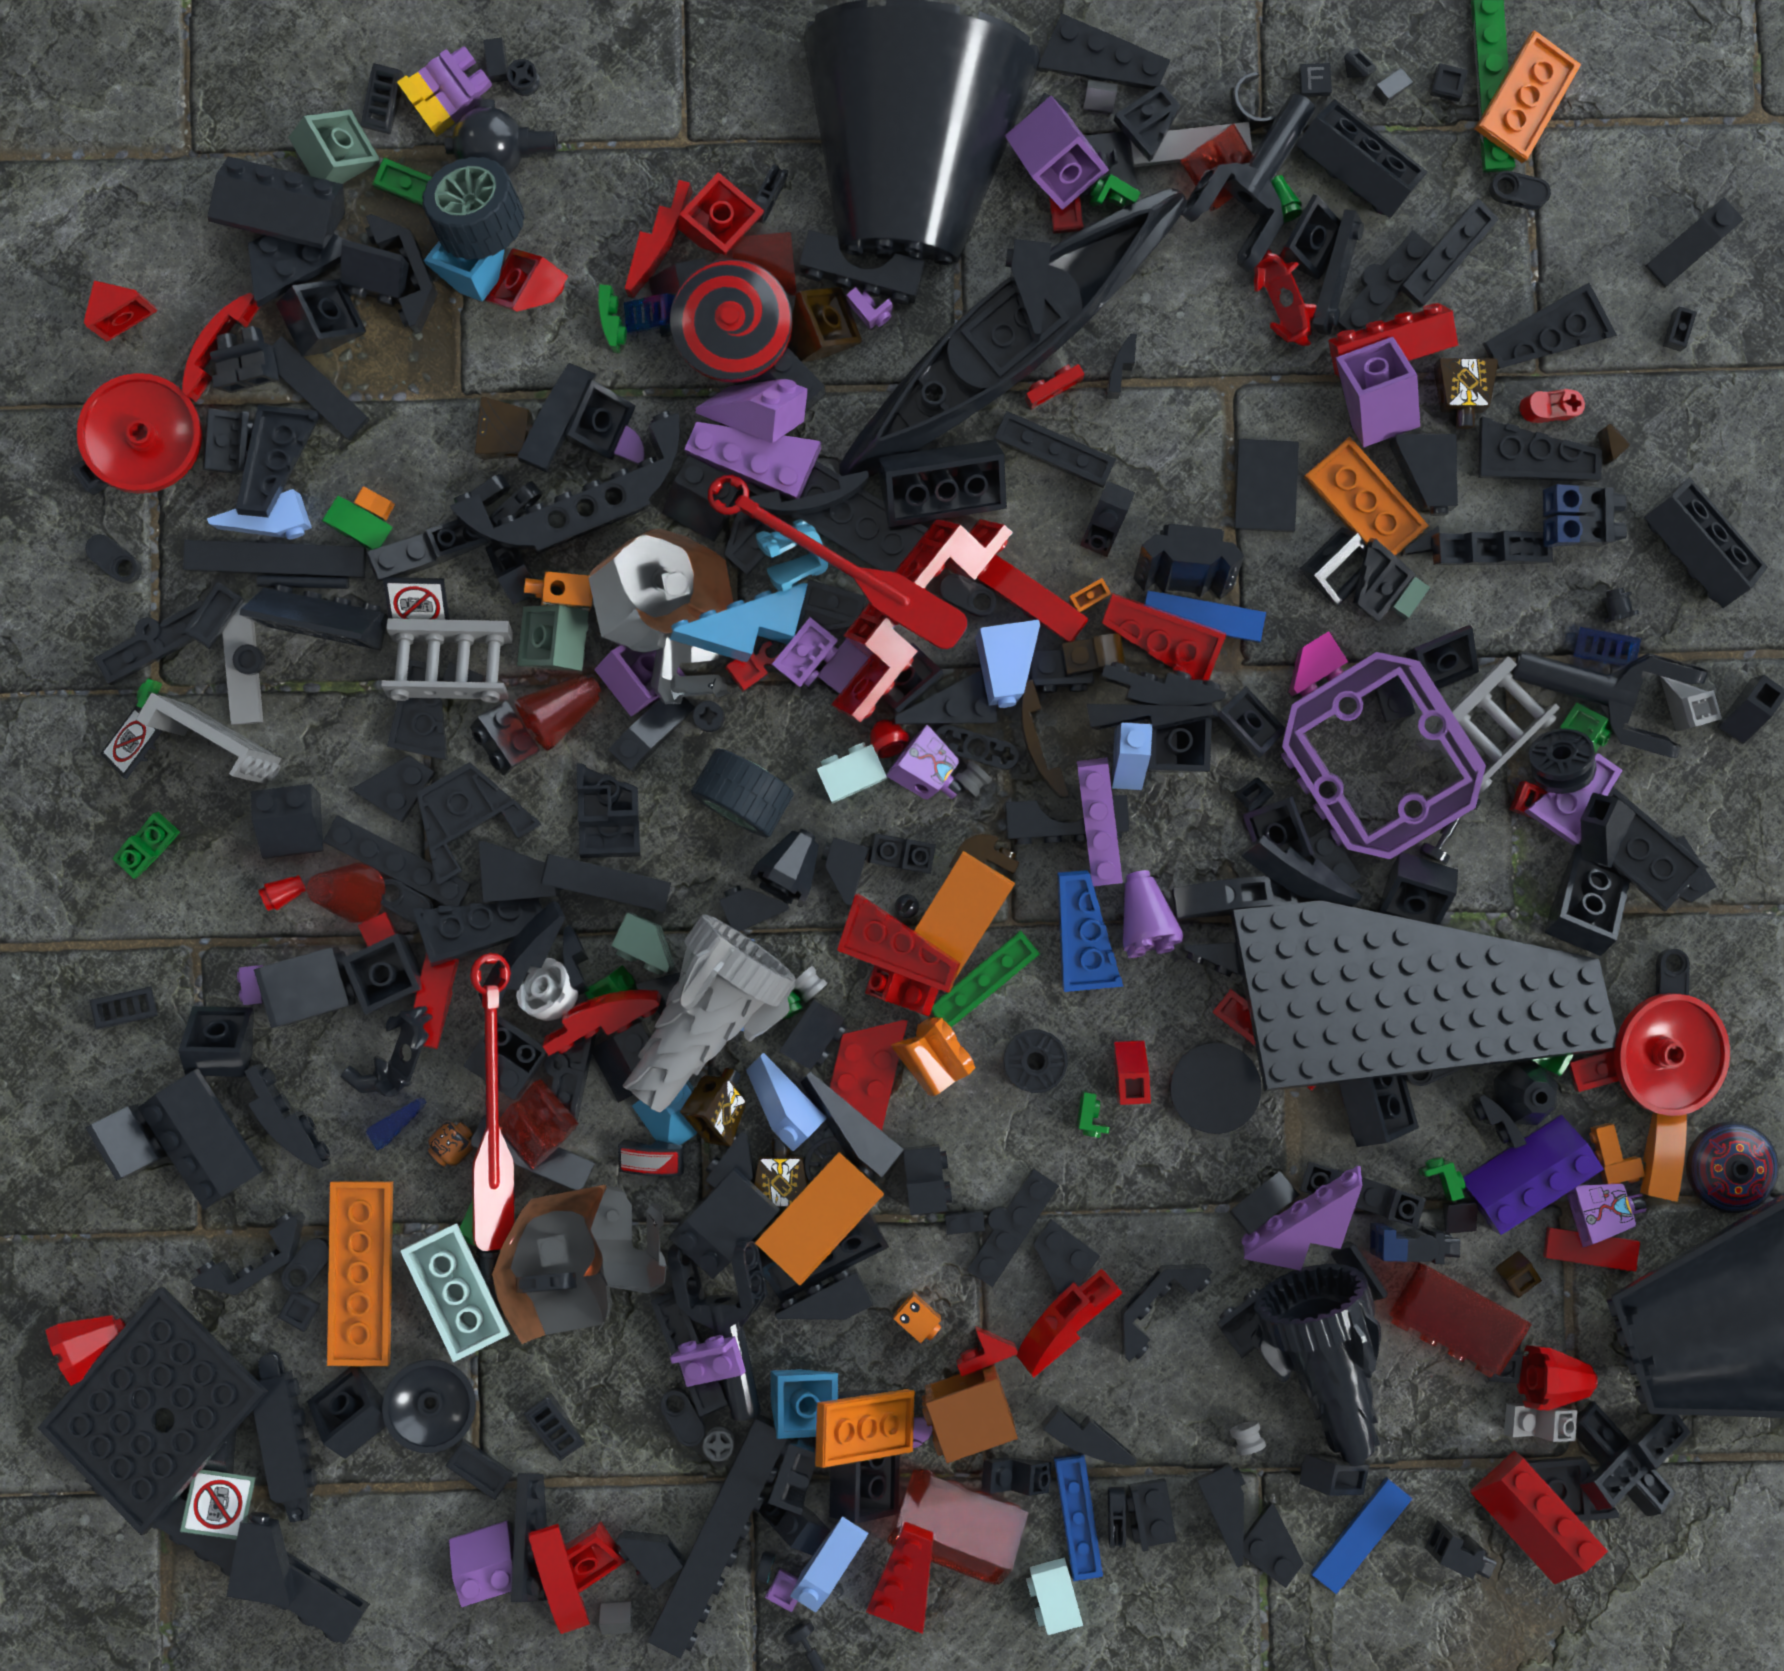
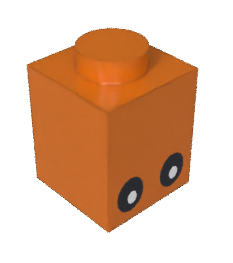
[893,1291,941,1343]

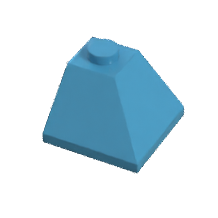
[424,241,505,302]
[632,1080,697,1145]
[770,1369,838,1439]

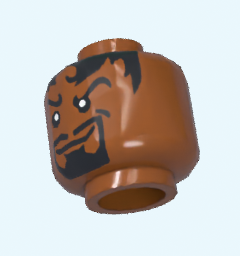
[428,1121,473,1167]

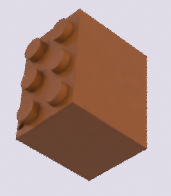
[921,1364,1018,1463]

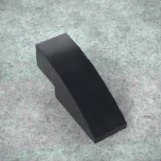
[1041,1405,1137,1466]

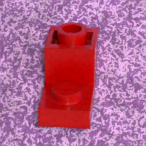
[865,965,939,1017]

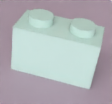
[817,742,887,804]
[1026,1557,1083,1635]

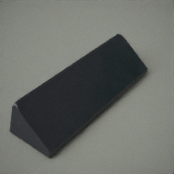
[471,1115,595,1190]
[1576,1401,1676,1516]

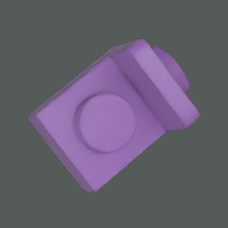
[846,287,893,330]

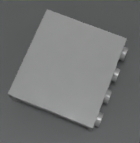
[136,693,282,784]

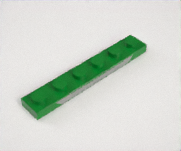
[1471,0,1515,173]

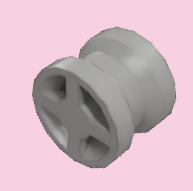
[794,966,828,1003]
[1229,1421,1266,1456]

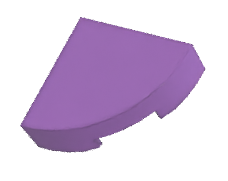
[614,426,645,465]
[913,1417,933,1448]

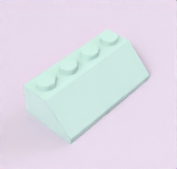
[400,1223,510,1362]

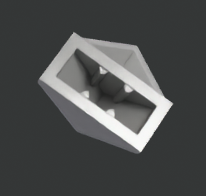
[1660,676,1722,732]

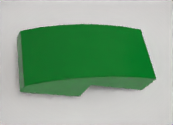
[599,284,627,353]
[321,496,393,550]
[112,812,180,879]

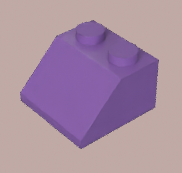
[594,646,686,717]
[449,1520,514,1607]

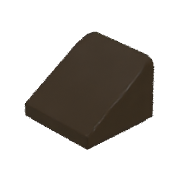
[1598,424,1630,465]
[1496,1251,1542,1298]

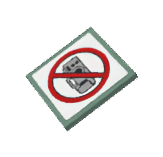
[180,1469,256,1540]

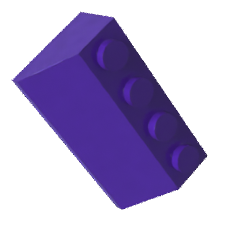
[1463,1114,1604,1235]

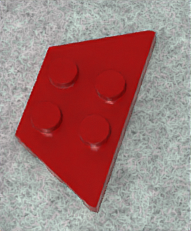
[830,1020,908,1131]

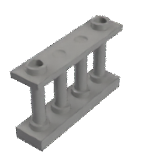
[382,619,513,703]
[1416,656,1560,794]

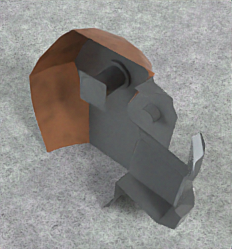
[588,529,733,704]
[492,1185,667,1344]

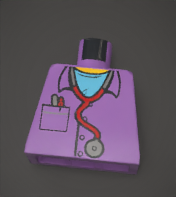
[886,725,963,800]
[1566,1184,1647,1247]

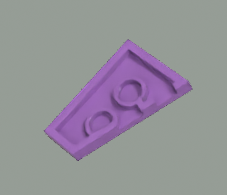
[1524,753,1623,846]

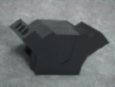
[1133,524,1244,599]

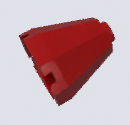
[45,1315,126,1386]
[1517,1345,1598,1411]

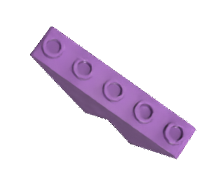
[1242,1166,1362,1270]

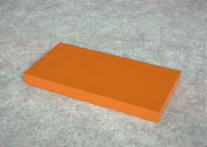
[1475,30,1581,163]
[1303,436,1429,555]
[914,851,1015,979]
[755,1152,884,1286]
[815,1389,915,1468]

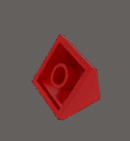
[84,280,158,342]
[565,1521,626,1593]

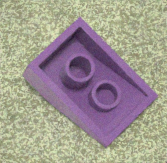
[695,379,808,443]

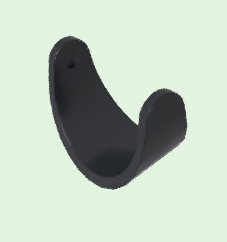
[1231,72,1276,128]

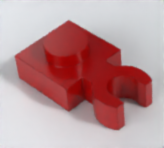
[725,641,780,692]

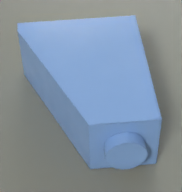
[975,620,1040,708]
[1111,723,1152,790]

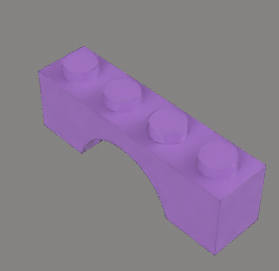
[1077,757,1123,886]

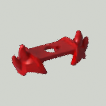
[1254,249,1316,346]

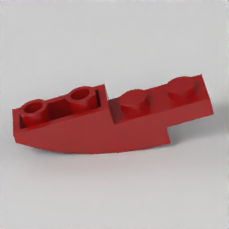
[542,990,661,1056]
[1016,1268,1122,1378]

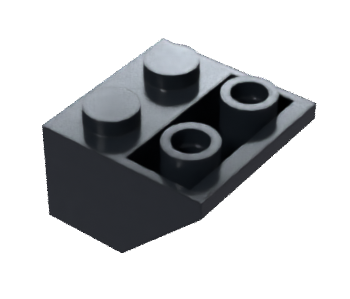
[464,1015,547,1100]

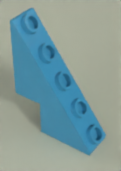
[669,581,808,662]

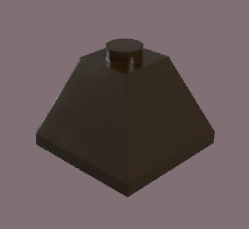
[790,287,863,362]

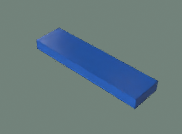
[1145,591,1266,643]
[1054,1453,1103,1581]
[1311,1477,1412,1594]

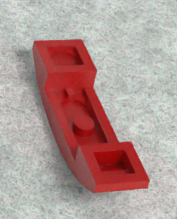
[182,293,261,402]
[528,1524,590,1634]

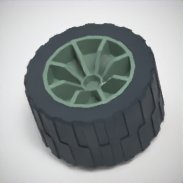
[422,157,525,260]
[691,748,794,838]

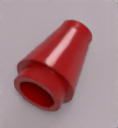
[258,875,307,912]

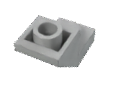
[1504,1403,1577,1442]

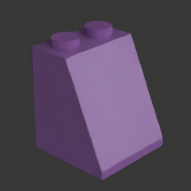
[1005,96,1109,210]
[1336,337,1420,447]

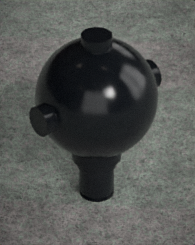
[445,99,558,175]

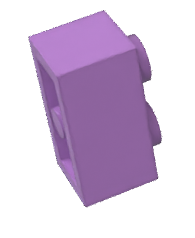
[237,965,263,1005]

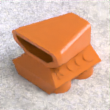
[891,1017,976,1096]

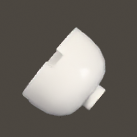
[516,958,578,1021]

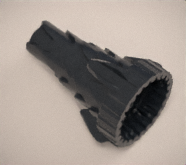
[1251,1264,1381,1466]

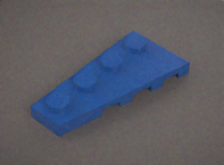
[1057,870,1124,992]

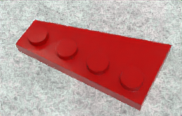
[1102,593,1226,680]
[837,893,960,993]
[866,1522,934,1634]

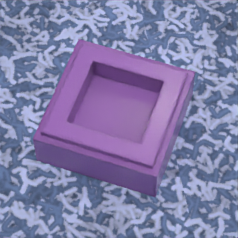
[765,1568,798,1612]

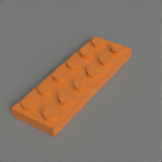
[327,1181,393,1366]

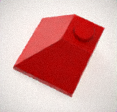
[678,172,764,255]
[484,248,568,312]

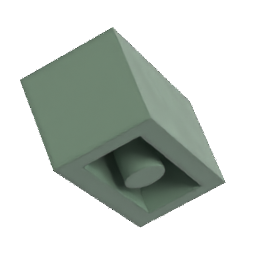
[1390,577,1430,620]

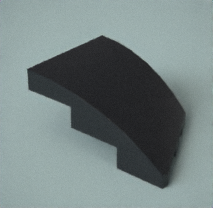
[577,763,641,858]

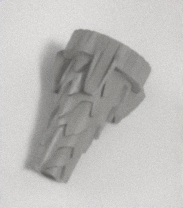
[623,914,796,1112]

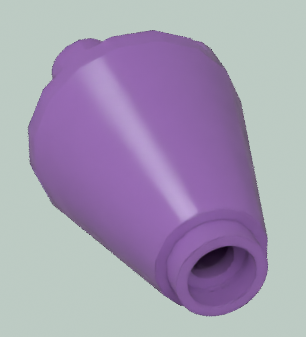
[1123,870,1183,958]

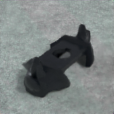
[373,1006,433,1097]

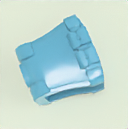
[756,519,828,592]

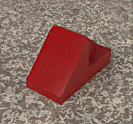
[956,1326,1018,1377]

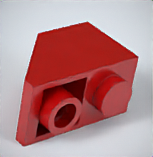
[1114,1040,1151,1105]

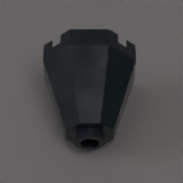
[749,829,819,907]
[1493,1062,1558,1125]

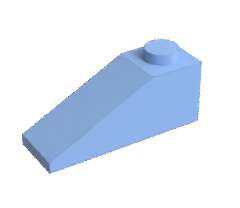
[207,489,312,539]
[746,1053,827,1151]
[790,1517,868,1613]

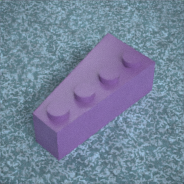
[684,422,821,500]

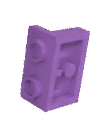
[772,618,838,688]
[670,1335,746,1387]

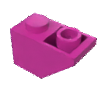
[1289,631,1348,697]

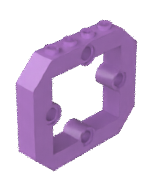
[1281,652,1486,859]

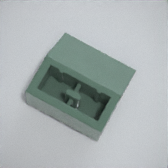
[611,913,675,975]

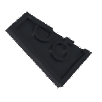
[387,659,448,761]

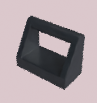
[1300,527,1367,607]

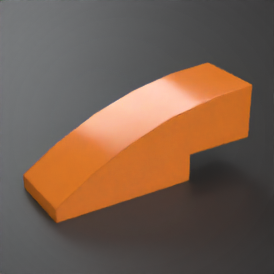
[1640,1112,1687,1202]

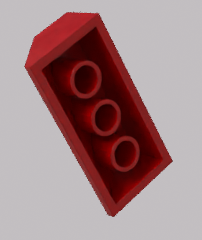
[1470,1450,1608,1585]

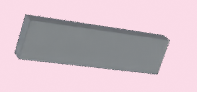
[1130,122,1252,167]
[222,603,263,725]

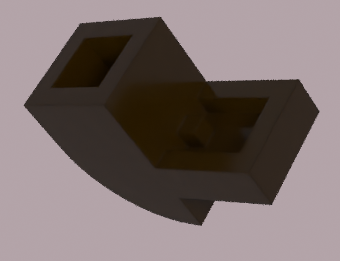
[1061,634,1126,675]
[949,834,1019,874]

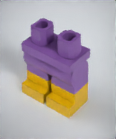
[397,46,492,137]

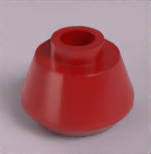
[870,719,909,758]

